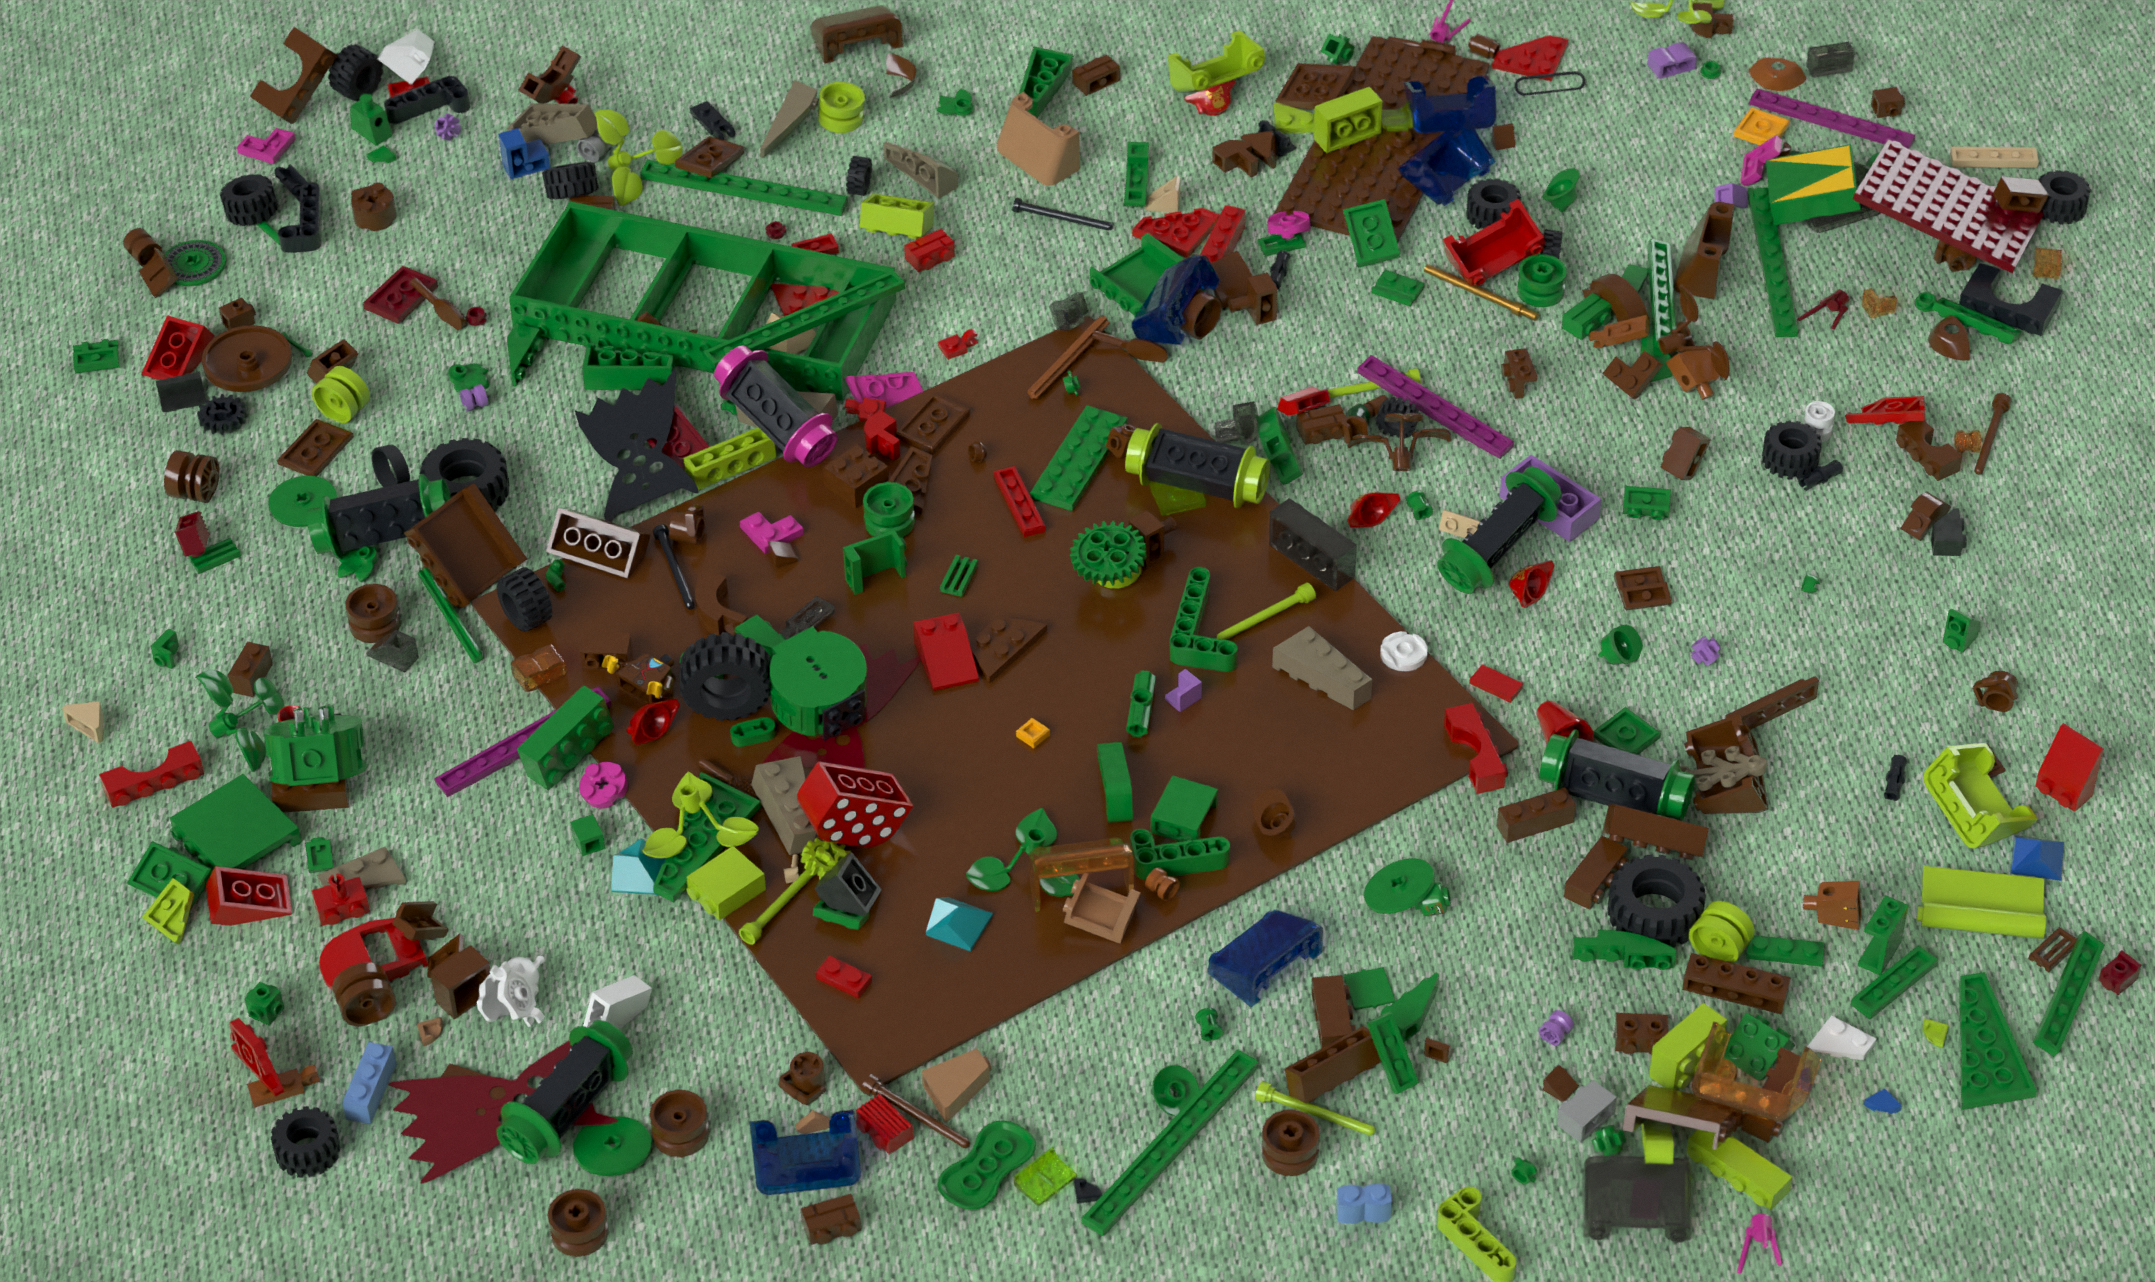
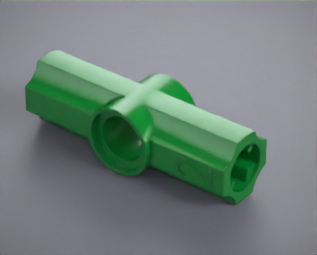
[1126,670,1156,737]

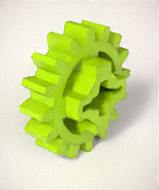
[801,838,851,880]

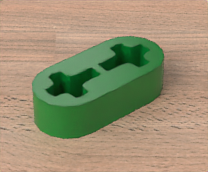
[730,717,776,747]

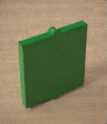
[1343,967,1395,1010]

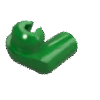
[546,559,566,592]

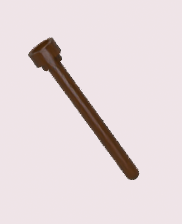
[1974,393,2012,475]
[861,1074,970,1148]

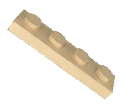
[1950,147,2039,168]

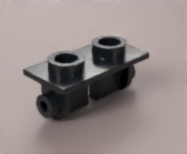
[1257,120,1296,157]
[274,164,308,202]

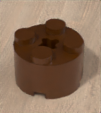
[351,182,397,231]

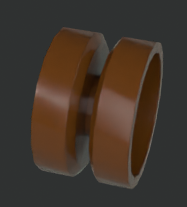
[345,584,401,643]
[332,963,396,1027]
[649,1089,710,1157]
[1262,1110,1319,1176]
[547,1189,609,1257]

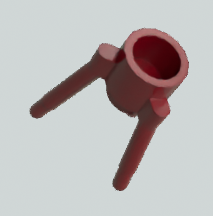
[1797,289,1849,330]

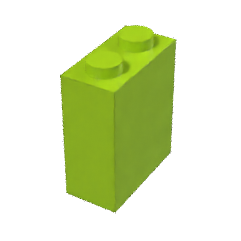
[687,846,766,921]

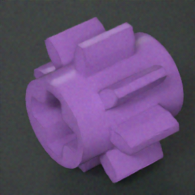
[435,113,461,141]
[1691,636,1720,666]

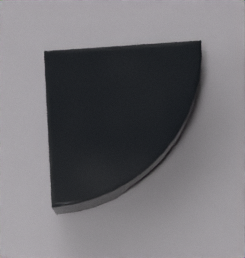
[1073,1178,1103,1204]

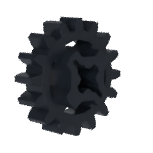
[197,394,247,435]

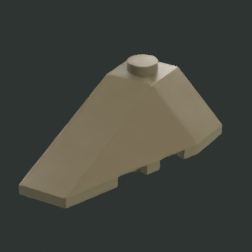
[760,80,819,158]
[883,142,958,199]

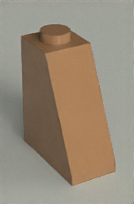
[922,1048,991,1122]

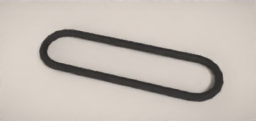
[1514,71,1585,95]

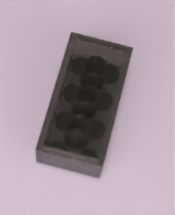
[1269,498,1357,591]

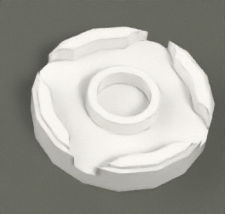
[1380,631,1427,671]

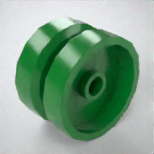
[1517,254,1567,308]
[863,482,915,538]

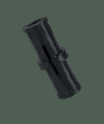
[1270,250,1291,290]
[1798,460,1843,491]
[1884,754,1907,801]

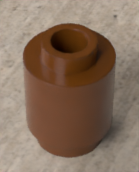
[1468,33,1500,59]

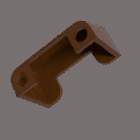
[1673,202,1735,299]

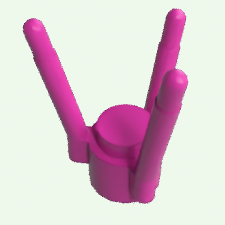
[1429,0,1471,43]
[1737,1214,1782,1274]

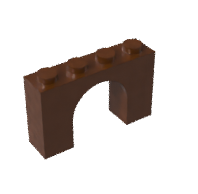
[249,27,337,124]

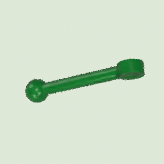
[281,332,313,357]

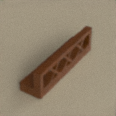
[1725,676,1819,730]

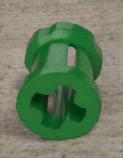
[1406,490,1433,520]
[1195,1008,1223,1041]

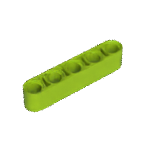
[1642,1119,1673,1164]

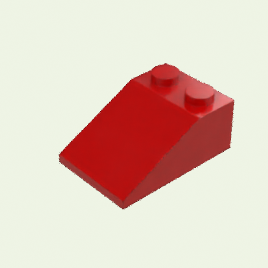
[141,315,215,380]
[914,613,979,691]
[2035,723,2104,812]
[206,866,292,926]

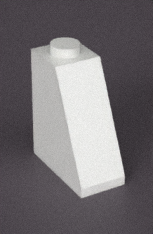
[583,975,652,1030]

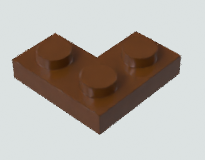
[1602,350,1663,400]

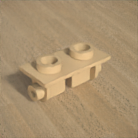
[1439,510,1480,538]

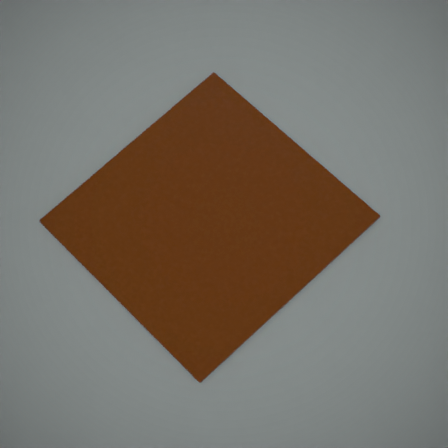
[471,316,1518,1094]

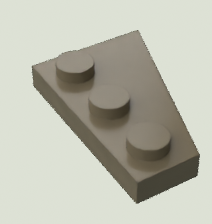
[317,847,406,889]

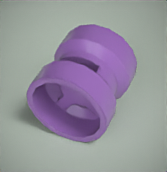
[459,384,488,412]
[1539,1010,1574,1046]

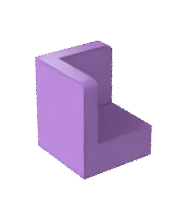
[1715,183,1748,208]
[1165,669,1202,712]

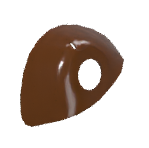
[886,54,916,97]
[1928,315,1970,361]

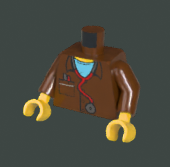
[602,654,674,704]

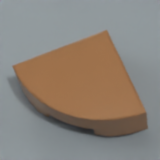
[417,1017,443,1047]
[795,1110,833,1134]

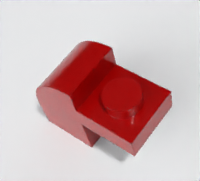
[864,410,901,461]

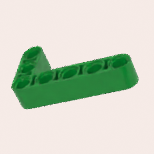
[1170,567,1237,672]

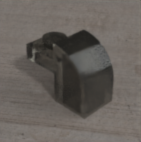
[1049,292,1089,331]
[1215,401,1259,445]

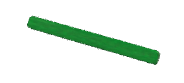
[418,567,484,663]

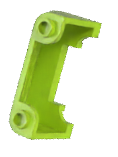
[1167,30,1265,92]
[1923,743,2038,849]

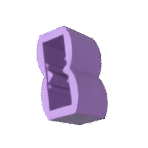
[1647,42,1697,79]

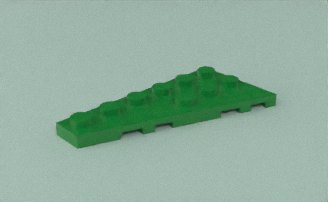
[653,772,761,903]

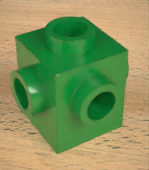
[1320,33,1355,65]
[245,981,284,1026]

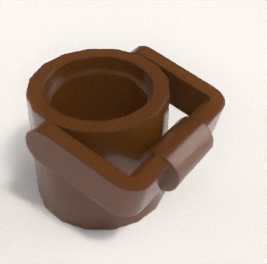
[1933,240,1976,272]
[669,504,706,545]
[1973,671,2018,712]
[778,1052,826,1105]

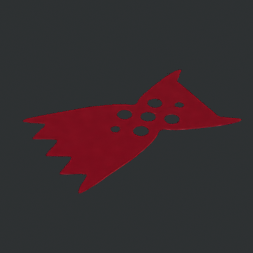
[762,643,921,769]
[388,1041,618,1184]

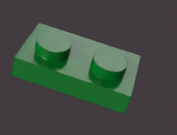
[1622,486,1671,520]

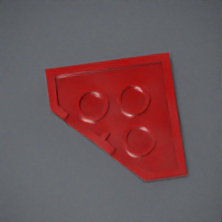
[1492,35,1569,81]
[1132,208,1220,258]

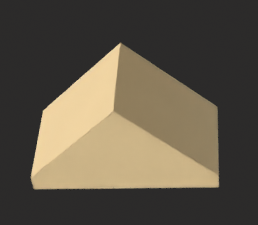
[1145,175,1180,213]
[62,701,103,743]

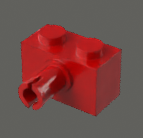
[311,873,370,926]

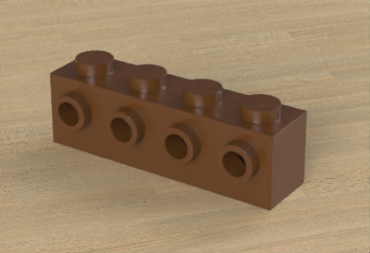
[1602,804,1709,860]
[1682,953,1791,1015]
[1284,1026,1381,1103]

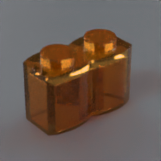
[511,645,567,692]

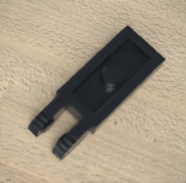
[690,101,736,140]

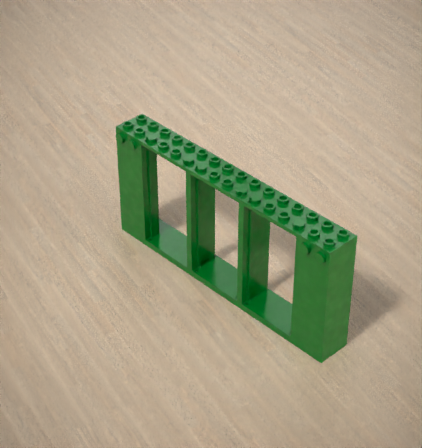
[509,201,896,401]

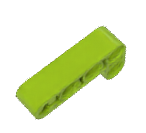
[1437,1187,1516,1282]

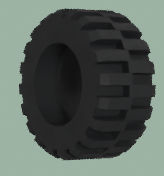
[420,438,510,512]
[680,632,772,721]
[1607,855,1706,948]

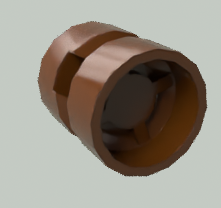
[123,228,163,267]

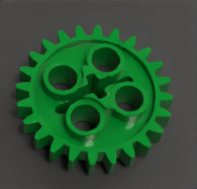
[1070,521,1147,586]

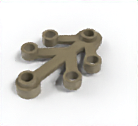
[1680,746,1768,791]

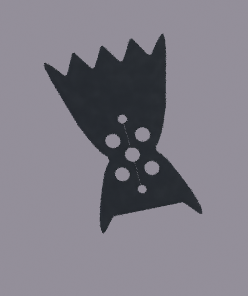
[575,369,699,522]

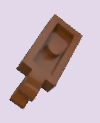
[1589,315,1649,348]
[247,1065,320,1108]

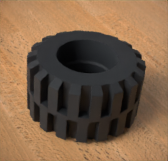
[328,44,384,102]
[542,161,599,199]
[2038,170,2091,225]
[220,174,278,226]
[1466,178,1521,230]
[1762,421,1822,480]
[496,567,553,632]
[271,1106,341,1178]

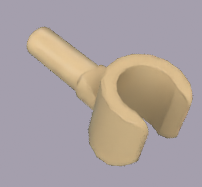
[784,854,799,883]

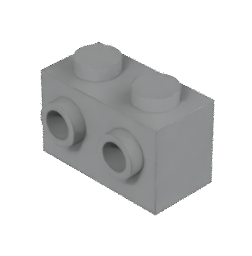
[1557,1080,1617,1143]

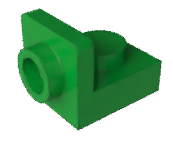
[151,628,179,669]
[305,837,334,874]

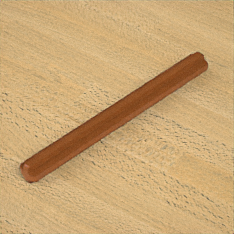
[1027,316,1110,399]

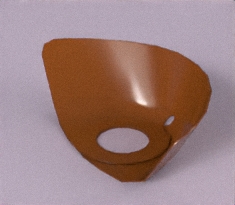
[1749,57,1807,91]

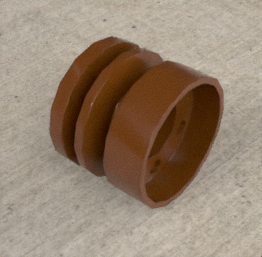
[1164,282,1222,340]
[164,450,220,503]

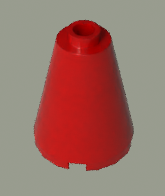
[1536,700,1594,744]

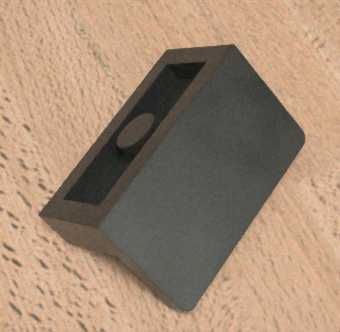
[156,372,206,413]

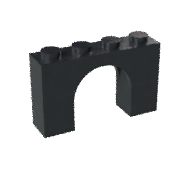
[1959,263,2063,336]

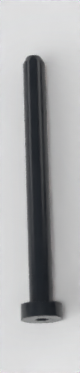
[1013,197,1113,231]
[653,524,695,610]

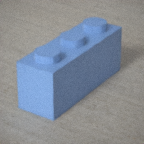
[342,1042,396,1124]

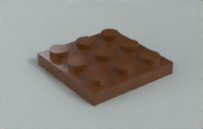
[1275,63,1356,109]

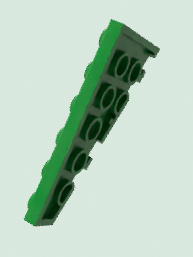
[1959,972,2037,1110]

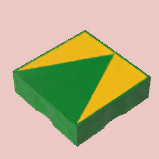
[1766,144,1860,226]

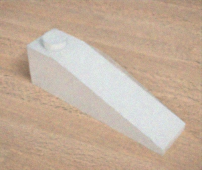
[378,29,434,84]

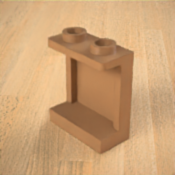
[1063,872,1140,944]

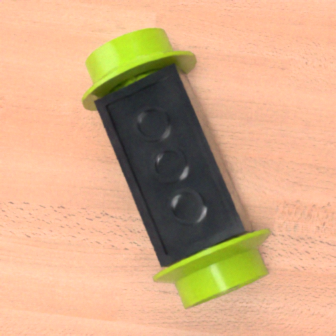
[1125,423,1270,509]

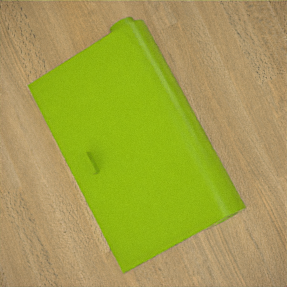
[1916,866,2046,939]

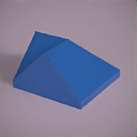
[2011,835,2064,881]

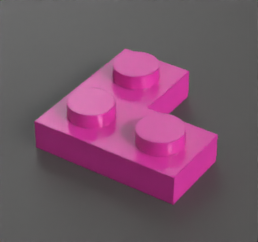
[236,128,295,164]
[1740,135,1782,186]
[740,512,804,554]

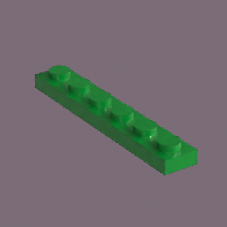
[2032,931,2105,1057]

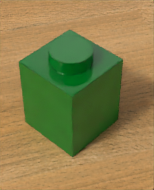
[570,814,605,857]

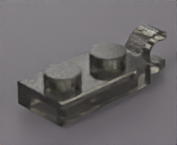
[780,596,835,640]

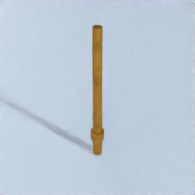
[1424,264,1539,321]

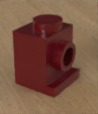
[2098,950,2142,995]

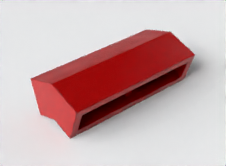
[1277,386,1331,416]

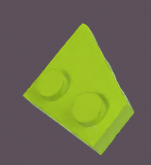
[1273,103,1314,133]
[142,878,194,945]

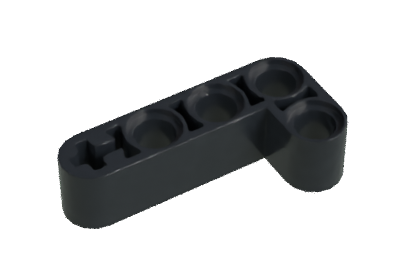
[384,76,470,124]
[278,182,322,253]

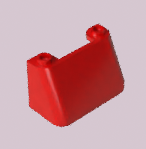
[1442,198,1545,286]

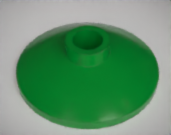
[1152,1065,1199,1116]

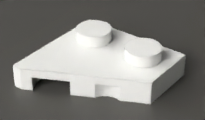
[1806,1015,1876,1060]

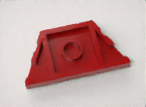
[770,283,839,317]
[1845,396,1926,425]
[230,1018,285,1097]

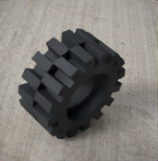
[846,156,872,196]
[1540,229,1563,259]
[1376,397,1419,438]

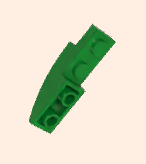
[1256,406,1303,485]
[1572,930,1676,970]

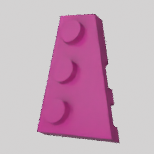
[845,372,923,408]

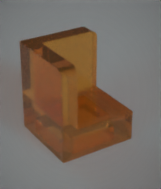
[2032,248,2062,279]
[1861,288,1897,319]

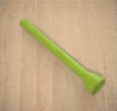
[1328,368,1421,398]
[1217,583,1316,640]
[739,869,813,945]
[1255,1081,1375,1136]

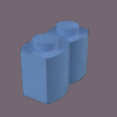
[1336,1184,1392,1224]

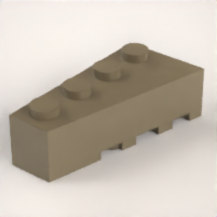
[507,103,597,145]
[751,756,816,855]

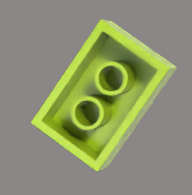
[1314,87,1382,153]
[859,193,935,239]
[1649,1003,1727,1090]

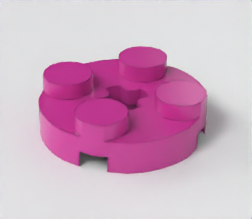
[1267,211,1311,239]
[579,762,628,809]

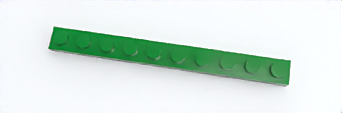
[640,159,848,216]
[1747,187,1798,338]
[703,270,905,370]
[1082,1049,1259,1236]

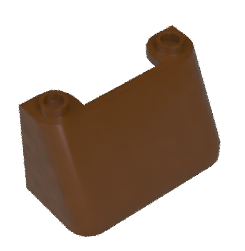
[811,5,903,64]
[1684,714,1769,814]

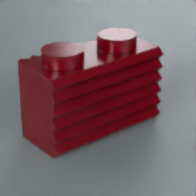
[175,511,210,557]

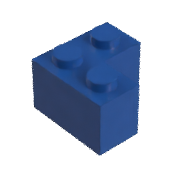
[498,128,550,180]

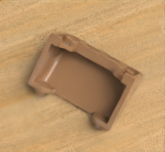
[997,92,1080,186]

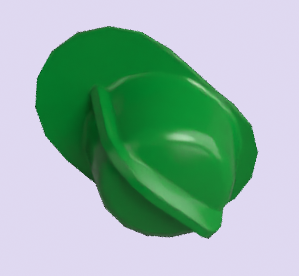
[1542,168,1580,212]
[1598,624,1643,665]

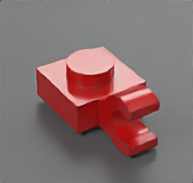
[938,329,978,360]
[844,397,886,422]

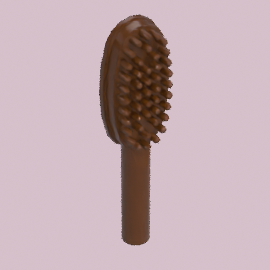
[1388,36,1456,55]
[410,278,467,331]
[1092,330,1167,363]
[698,758,763,807]

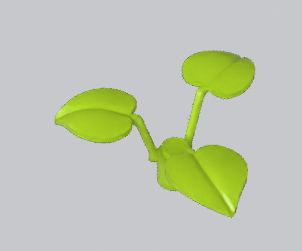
[1630,0,1725,23]
[594,109,683,206]
[642,772,759,858]

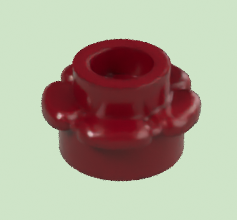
[765,221,786,239]
[466,307,487,326]

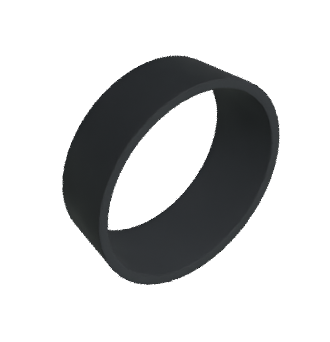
[371,444,410,487]

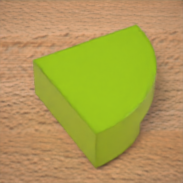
[1922,1018,1949,1048]

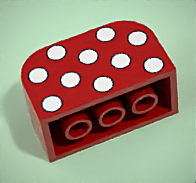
[797,762,914,847]

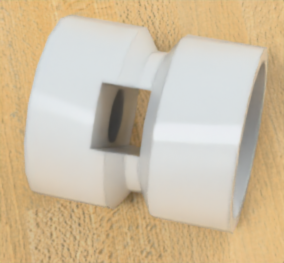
[1803,401,1835,442]

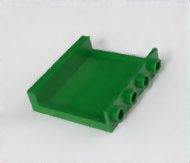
[1089,233,1206,326]
[170,774,302,870]

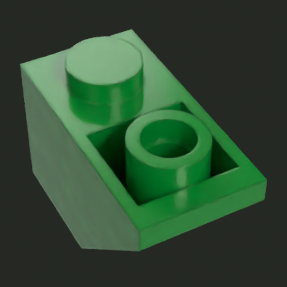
[1943,609,1980,653]

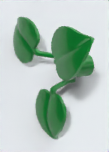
[195,670,284,772]
[966,808,1080,897]

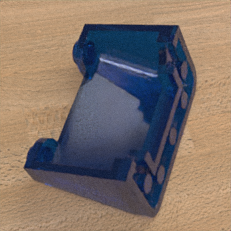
[1404,75,1496,133]
[1397,119,1495,206]
[1132,254,1220,345]
[1208,909,1323,1007]
[749,1110,861,1195]

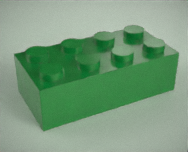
[517,685,614,790]

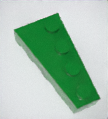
[1019,46,1074,118]
[582,342,675,391]

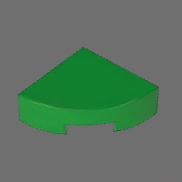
[366,145,397,163]

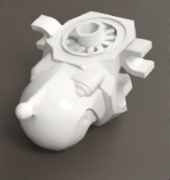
[477,955,545,1027]

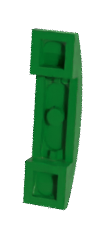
[1124,142,1149,207]

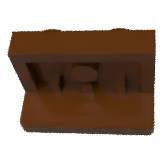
[1501,348,1538,399]
[392,901,449,941]

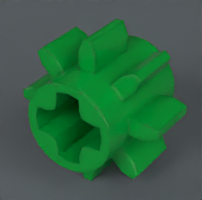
[1591,1125,1626,1156]

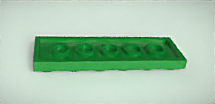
[1031,405,1128,511]

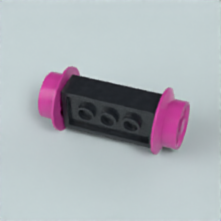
[714,345,838,468]

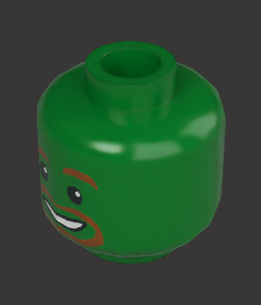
[1415,882,1451,916]

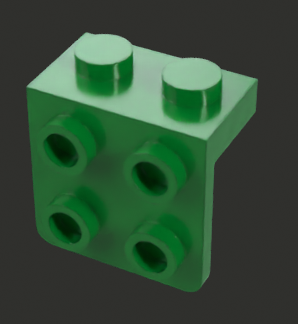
[1721,1013,1795,1081]

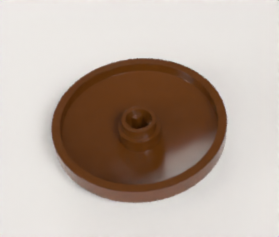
[202,325,292,392]

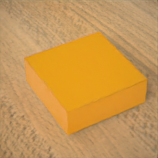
[1016,718,1050,748]

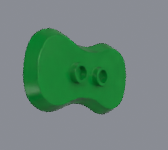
[937,1120,1036,1211]

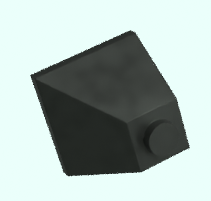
[814,852,881,916]

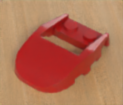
[319,918,428,990]

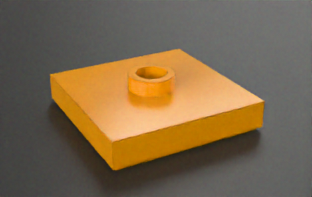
[1733,107,1790,145]

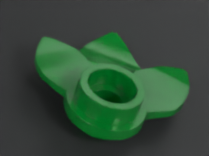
[936,89,974,116]
[448,363,489,392]
[337,546,378,582]

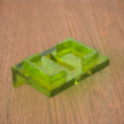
[1381,101,1413,132]
[1014,1147,1077,1207]

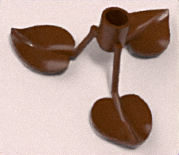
[1658,285,1730,381]
[1347,413,1451,471]

